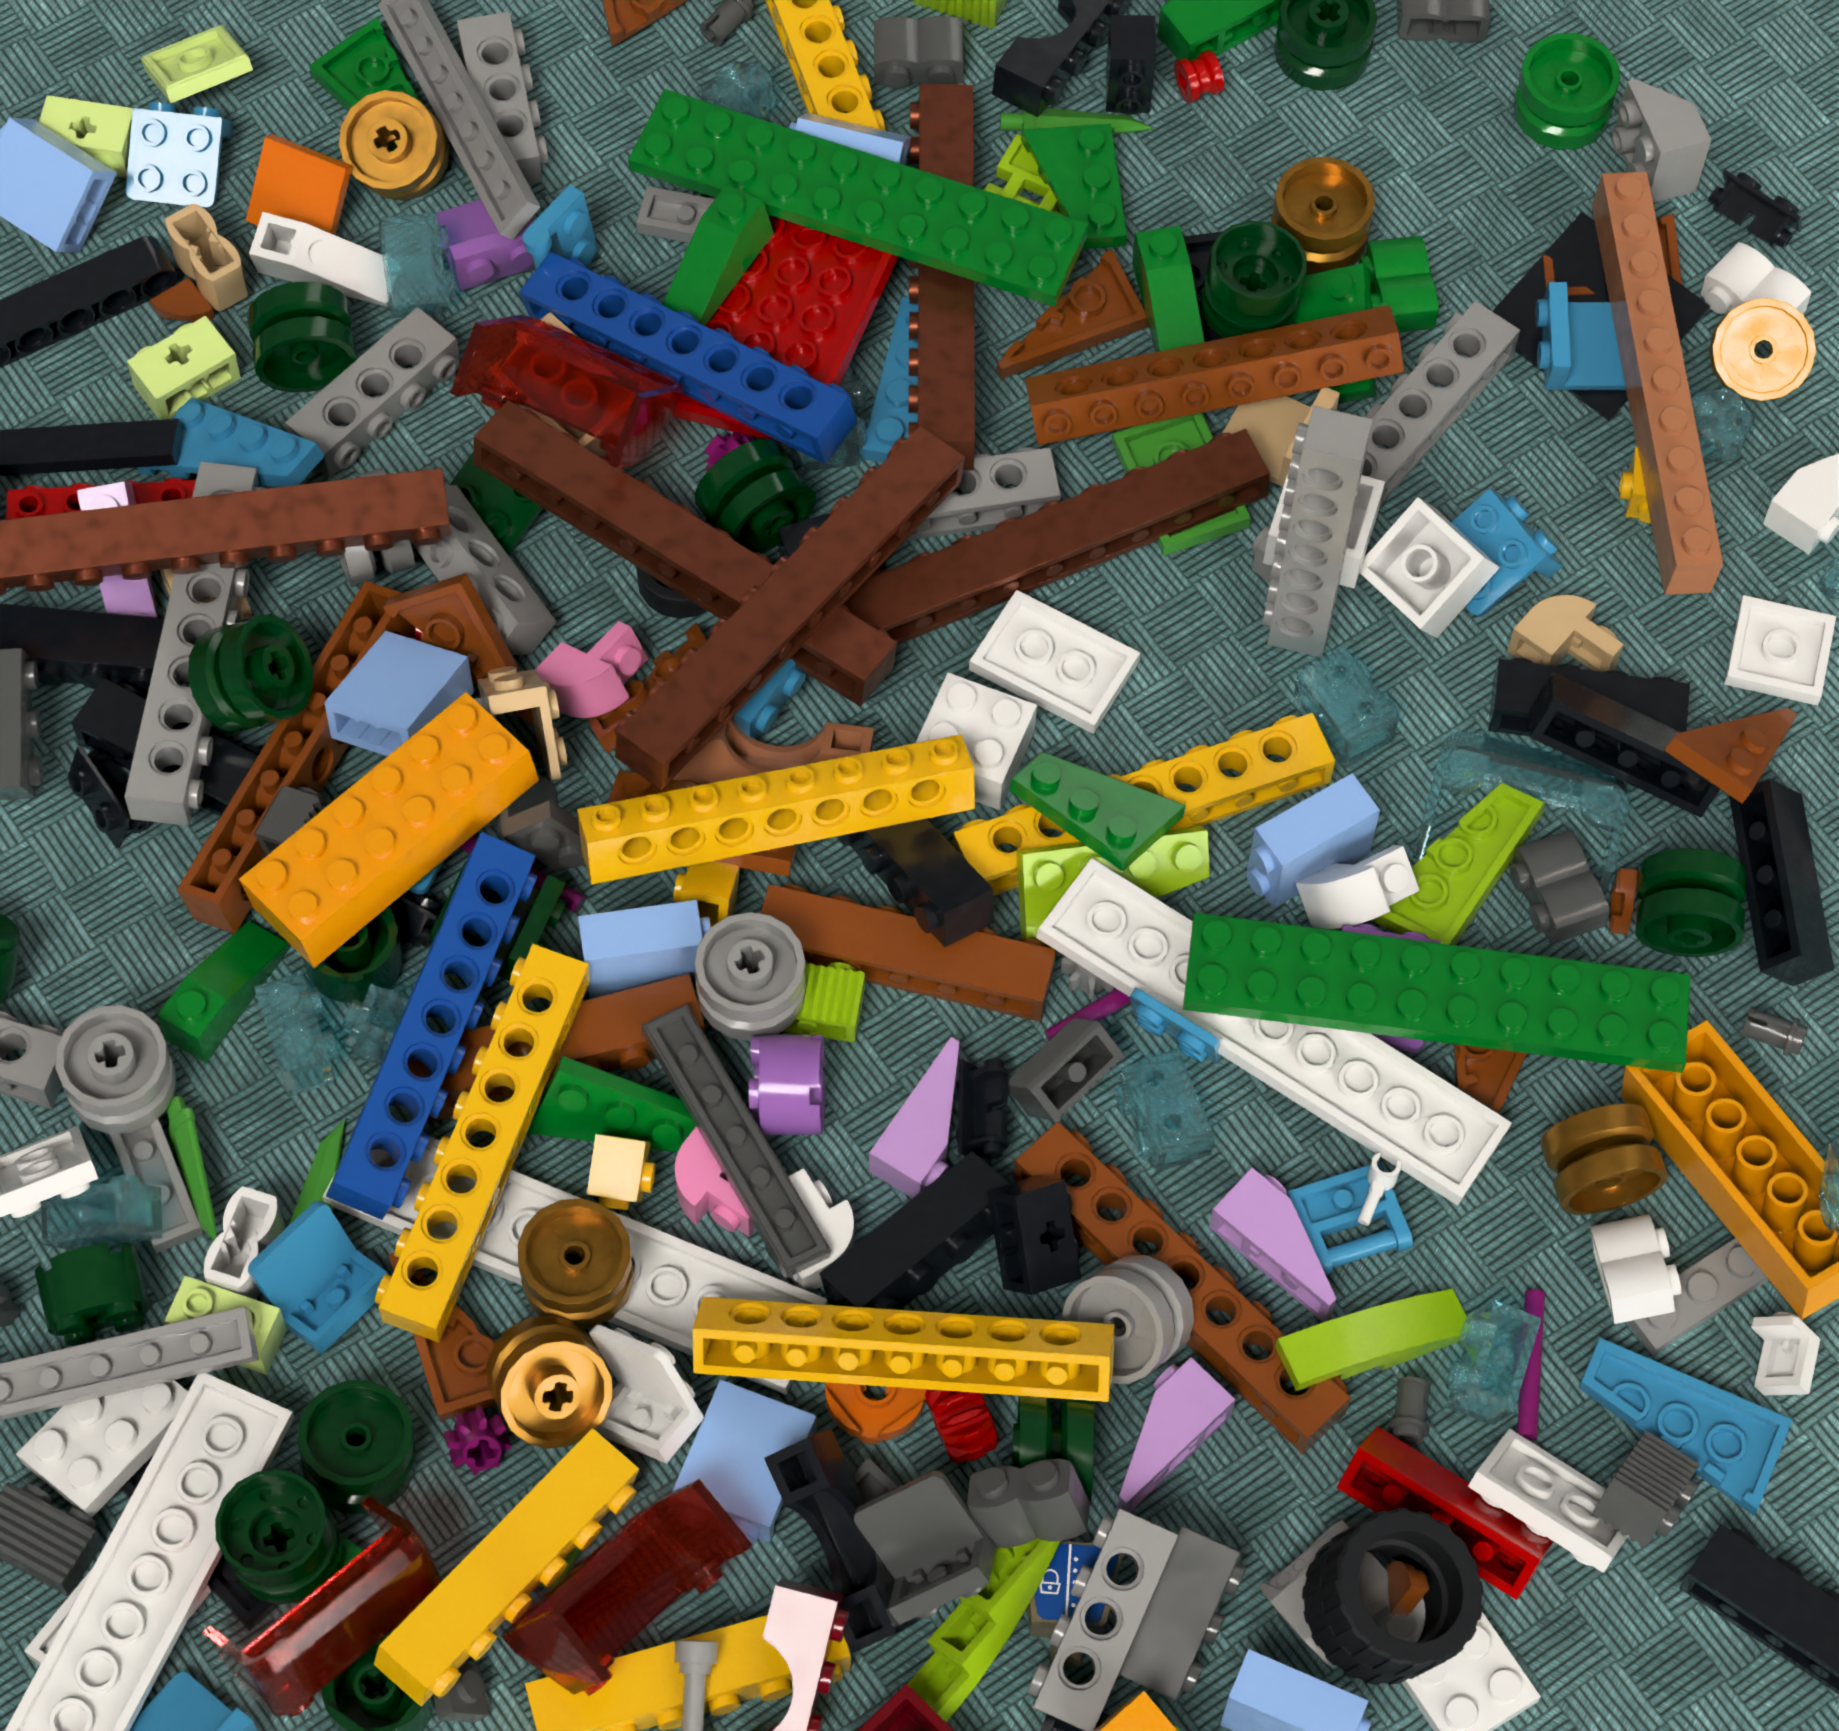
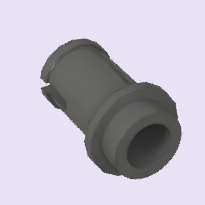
[699,0,754,46]
[1741,1006,1808,1056]
[1388,1376,1430,1446]

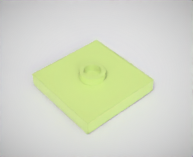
[141,25,253,104]

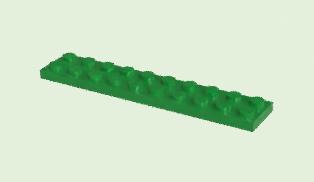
[628,89,1089,307]
[1182,913,1690,1073]

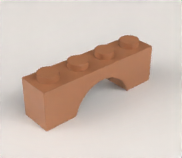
[674,717,874,784]

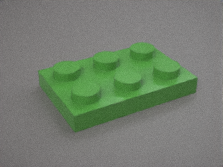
[1112,413,1251,556]

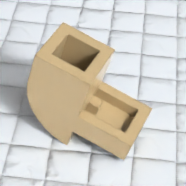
[1507,595,1624,672]

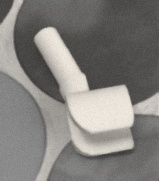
[1357,1152,1402,1226]

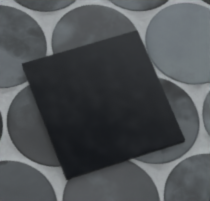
[1492,212,1710,422]

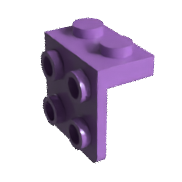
[432,199,536,291]

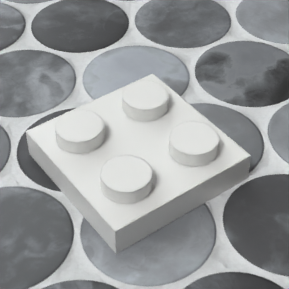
[1724,595,1836,706]

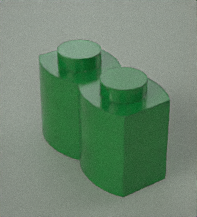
[1358,236,1439,332]

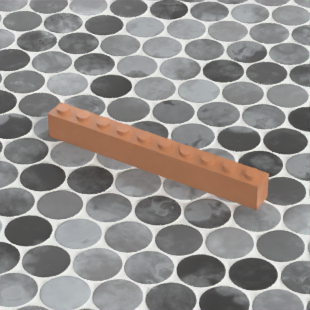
[1592,172,1723,595]

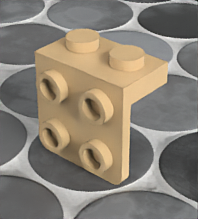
[1223,387,1340,487]
[477,666,567,781]

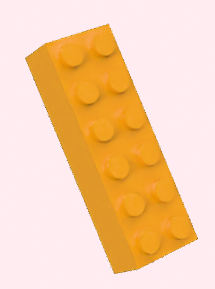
[239,692,540,968]
[1621,1020,1839,1320]

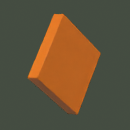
[245,134,353,235]

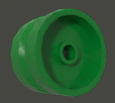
[1513,33,1620,150]

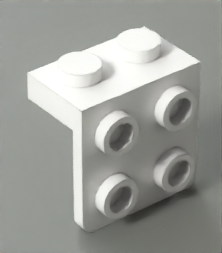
[589,1325,705,1464]

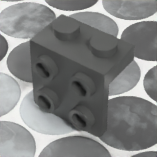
[497,773,585,872]
[854,1471,996,1625]

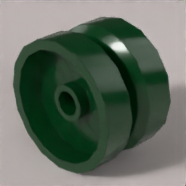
[1274,0,1377,91]
[247,282,357,392]
[694,439,816,554]
[188,614,313,733]
[1635,848,1746,957]
[298,1380,416,1514]
[1012,1396,1094,1506]

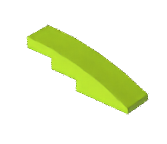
[1275,1288,1475,1391]
[908,1538,1061,1723]

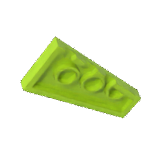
[1371,783,1544,945]
[1016,826,1210,943]

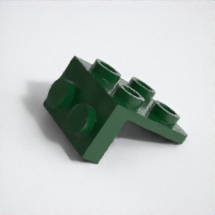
[450,451,543,555]
[430,862,567,981]

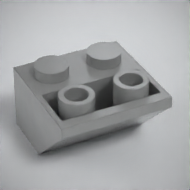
[1611,79,1712,203]

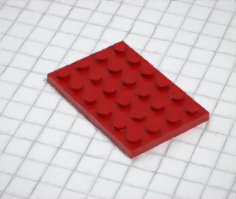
[640,215,898,444]

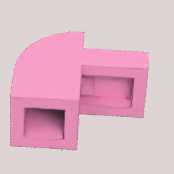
[535,621,648,718]
[675,1127,756,1237]

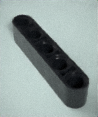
[0,236,178,368]

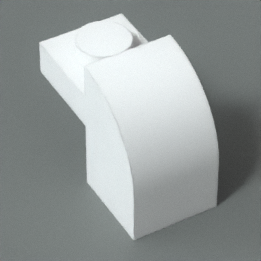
[1296,845,1420,929]
[788,1168,854,1292]

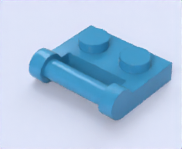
[522,185,599,269]
[1287,1161,1413,1276]

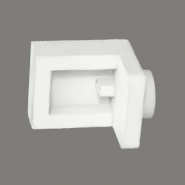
[1751,1312,1821,1396]

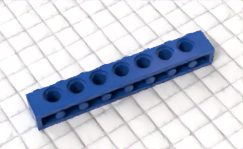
[519,252,857,464]
[326,832,537,1220]

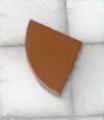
[150,278,215,323]
[1608,868,1637,935]
[1385,1561,1429,1616]

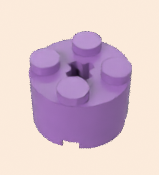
[749,1034,825,1135]

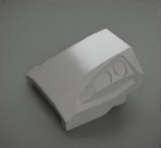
[1258,1520,1395,1667]

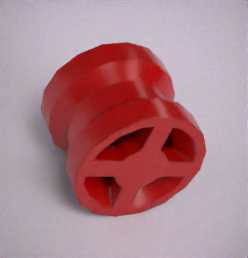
[1174,50,1225,103]

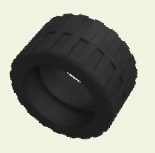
[1302,1508,1484,1685]

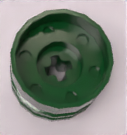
[1201,221,1307,338]
[215,1469,342,1605]

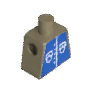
[1027,1541,1123,1667]

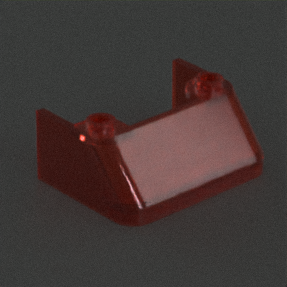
[450,315,685,469]
[501,1479,753,1696]
[203,1496,443,1717]

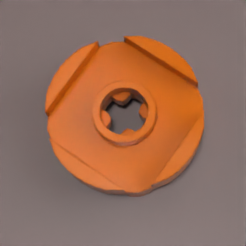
[825,1382,926,1445]

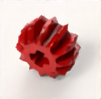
[925,1389,998,1464]

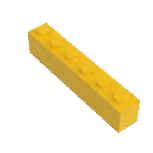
[373,1428,639,1707]
[525,1615,851,1731]

